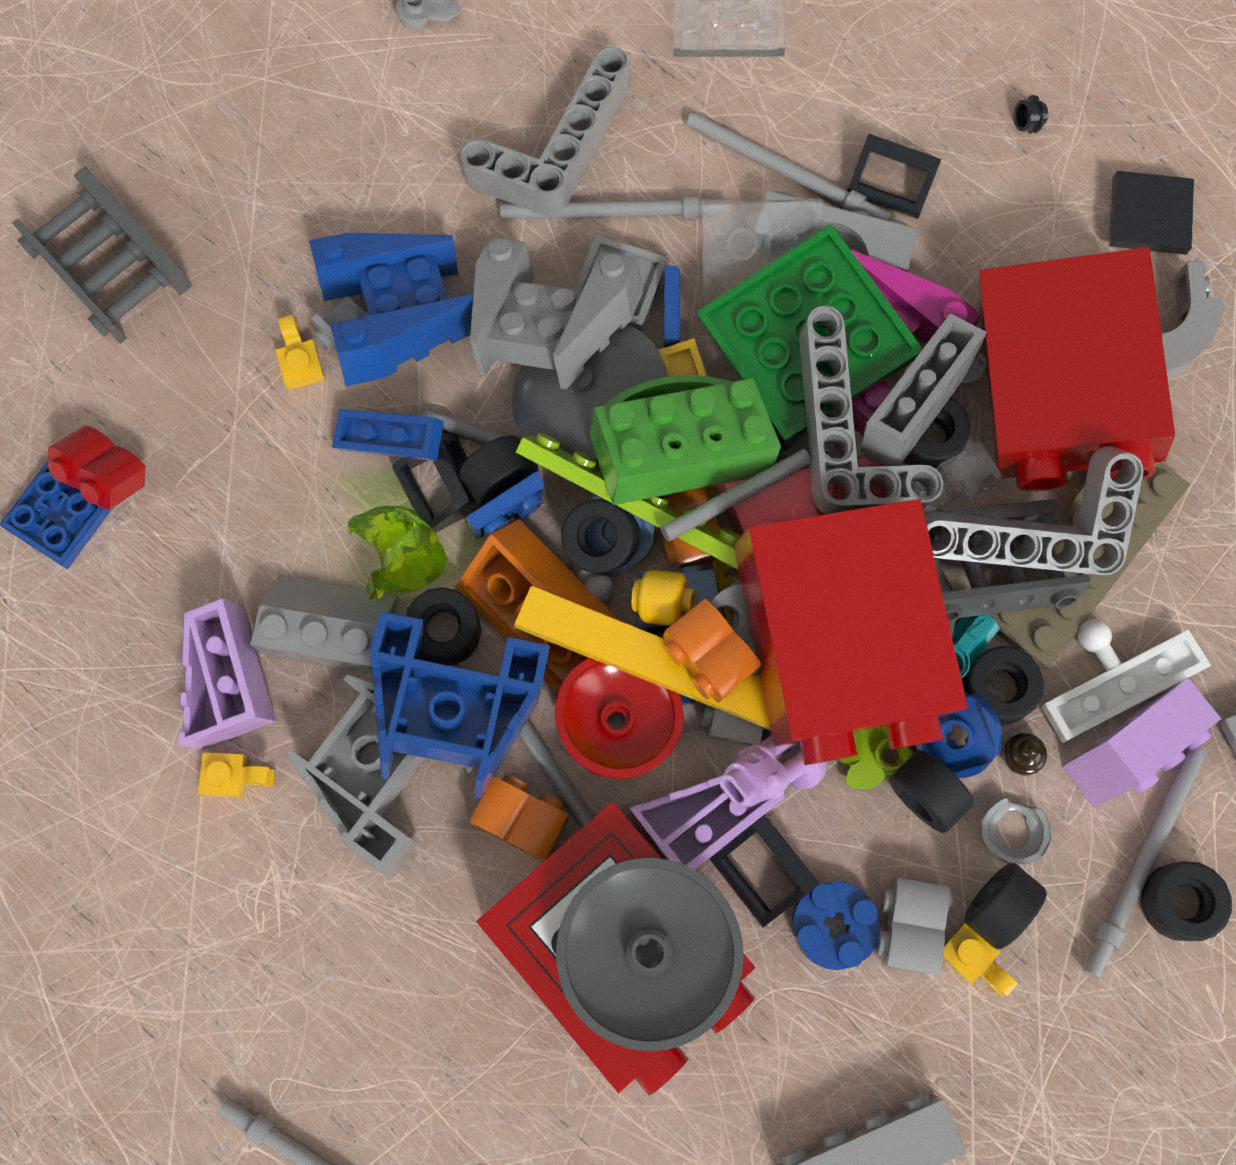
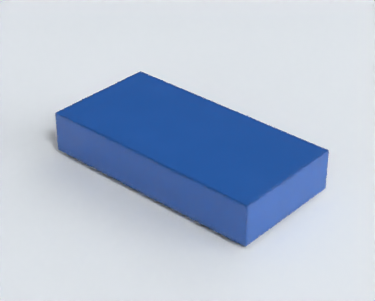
[664,266,680,348]

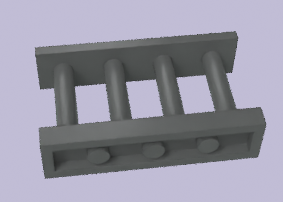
[12,166,192,344]
[928,499,1091,623]

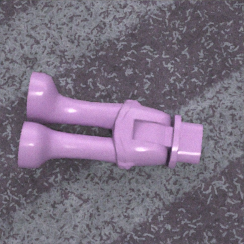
[720,728,827,807]

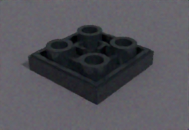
[1109,171,1194,255]

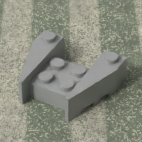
[470,237,643,390]
[286,675,473,877]

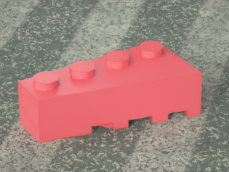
[715,454,886,536]

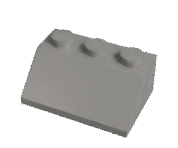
[250,575,398,674]

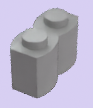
[876,878,950,975]

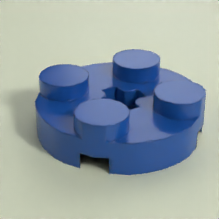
[916,692,1003,778]
[792,881,880,970]

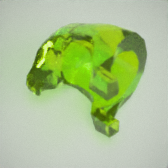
[347,505,447,601]

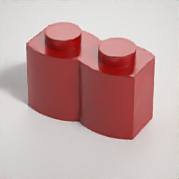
[48,425,146,510]

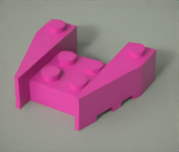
[851,250,982,436]

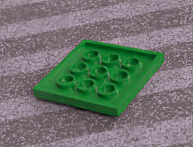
[696,224,923,445]

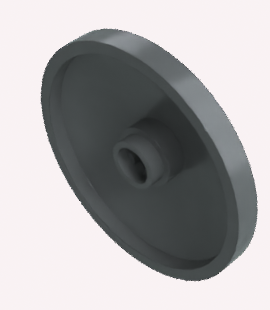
[512,325,669,467]
[556,858,743,1051]

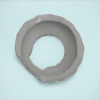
[980,798,1052,864]

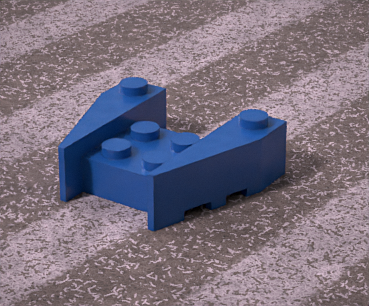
[309,233,473,386]
[370,611,550,798]

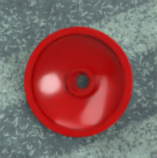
[554,658,684,779]

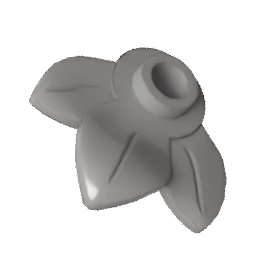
[396,0,462,29]

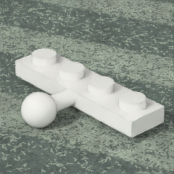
[1041,619,1211,744]

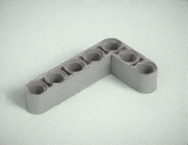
[460,47,630,216]
[799,305,943,514]
[924,446,1143,575]

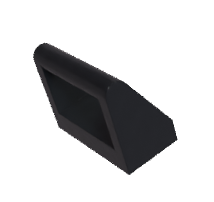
[847,134,942,219]
[392,434,479,535]
[709,814,819,928]

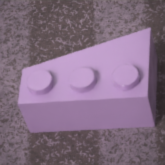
[178,598,276,750]
[1062,678,1221,808]
[629,775,786,870]

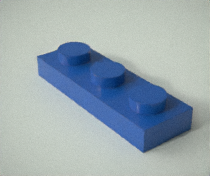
[332,409,444,461]

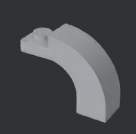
[1162,261,1223,380]

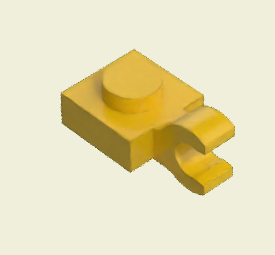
[275,314,326,390]
[198,752,276,798]
[943,922,1018,997]

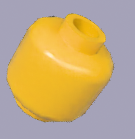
[631,570,697,626]

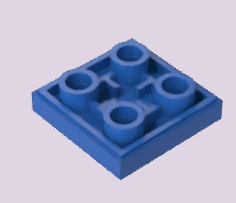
[0,461,114,570]
[466,471,545,539]

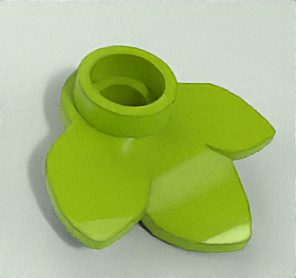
[839,727,912,790]

